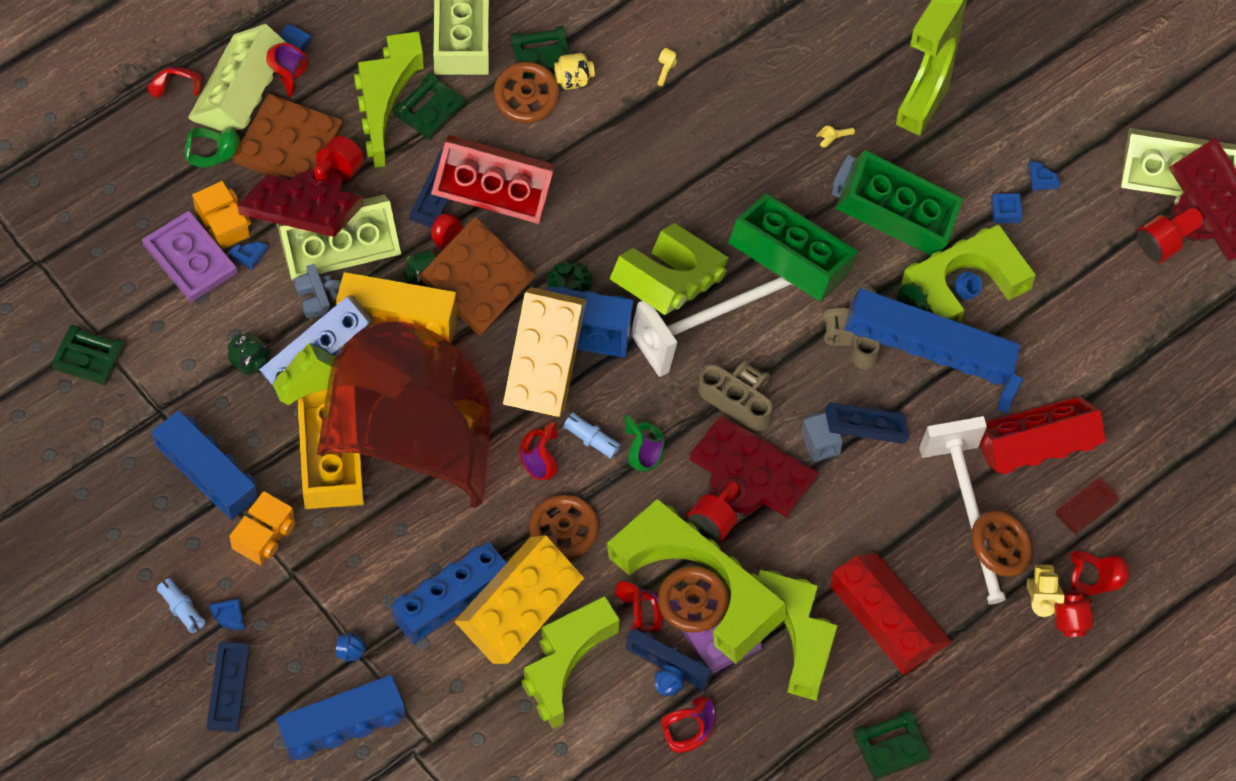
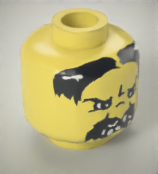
[554,53,595,90]

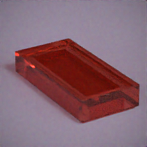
[1056,478,1119,535]

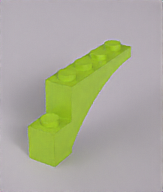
[354,32,424,168]

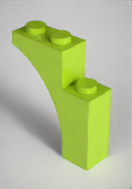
[272,336,412,405]
[758,570,838,701]
[522,596,620,729]

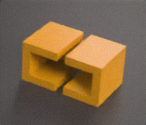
[192,181,251,250]
[229,491,295,566]

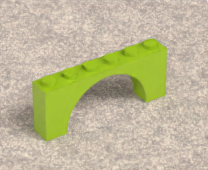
[896,0,967,136]
[607,499,786,664]

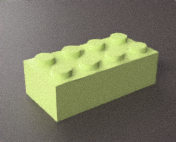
[433,0,489,75]

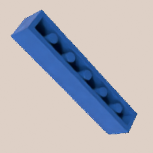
[844,288,1020,386]

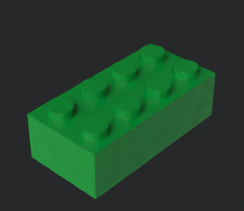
[836,150,963,256]
[728,193,858,302]

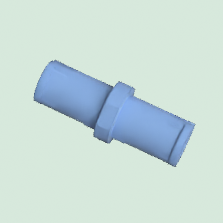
[563,412,621,460]
[157,578,205,633]

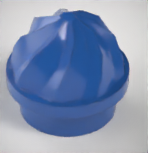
[953,272,982,300]
[336,632,365,662]
[655,665,684,697]

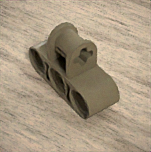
[823,284,880,370]
[698,360,772,431]

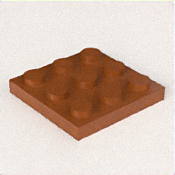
[233,94,344,179]
[418,217,535,335]

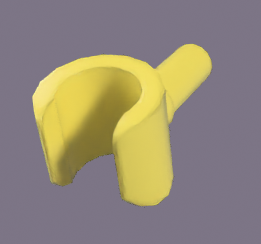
[657,48,677,86]
[816,125,855,147]

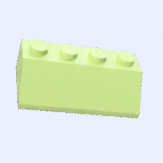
[188,24,286,131]
[1121,128,1236,196]
[277,194,401,281]

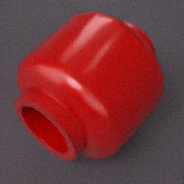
[1054,591,1094,637]

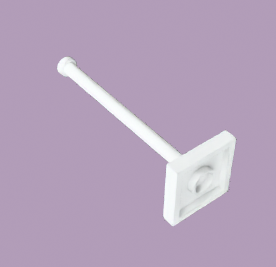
[630,277,795,377]
[919,416,1006,604]

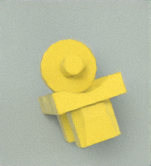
[1027,565,1064,617]

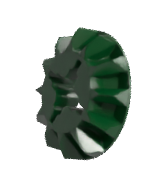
[547,259,592,292]
[897,282,931,312]

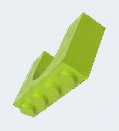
[610,223,729,315]
[901,225,1036,323]

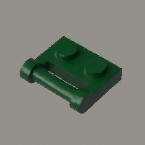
[510,25,570,78]
[392,73,465,140]
[51,325,126,386]
[853,709,931,781]

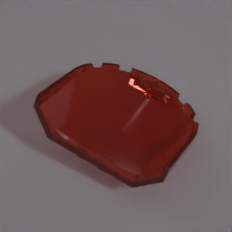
[317,322,491,508]

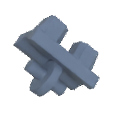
[293,264,341,318]

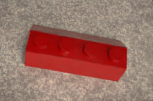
[431,135,555,224]
[979,396,1106,474]
[830,553,951,675]

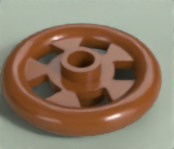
[494,62,559,123]
[529,494,599,559]
[972,510,1032,577]
[658,566,729,633]

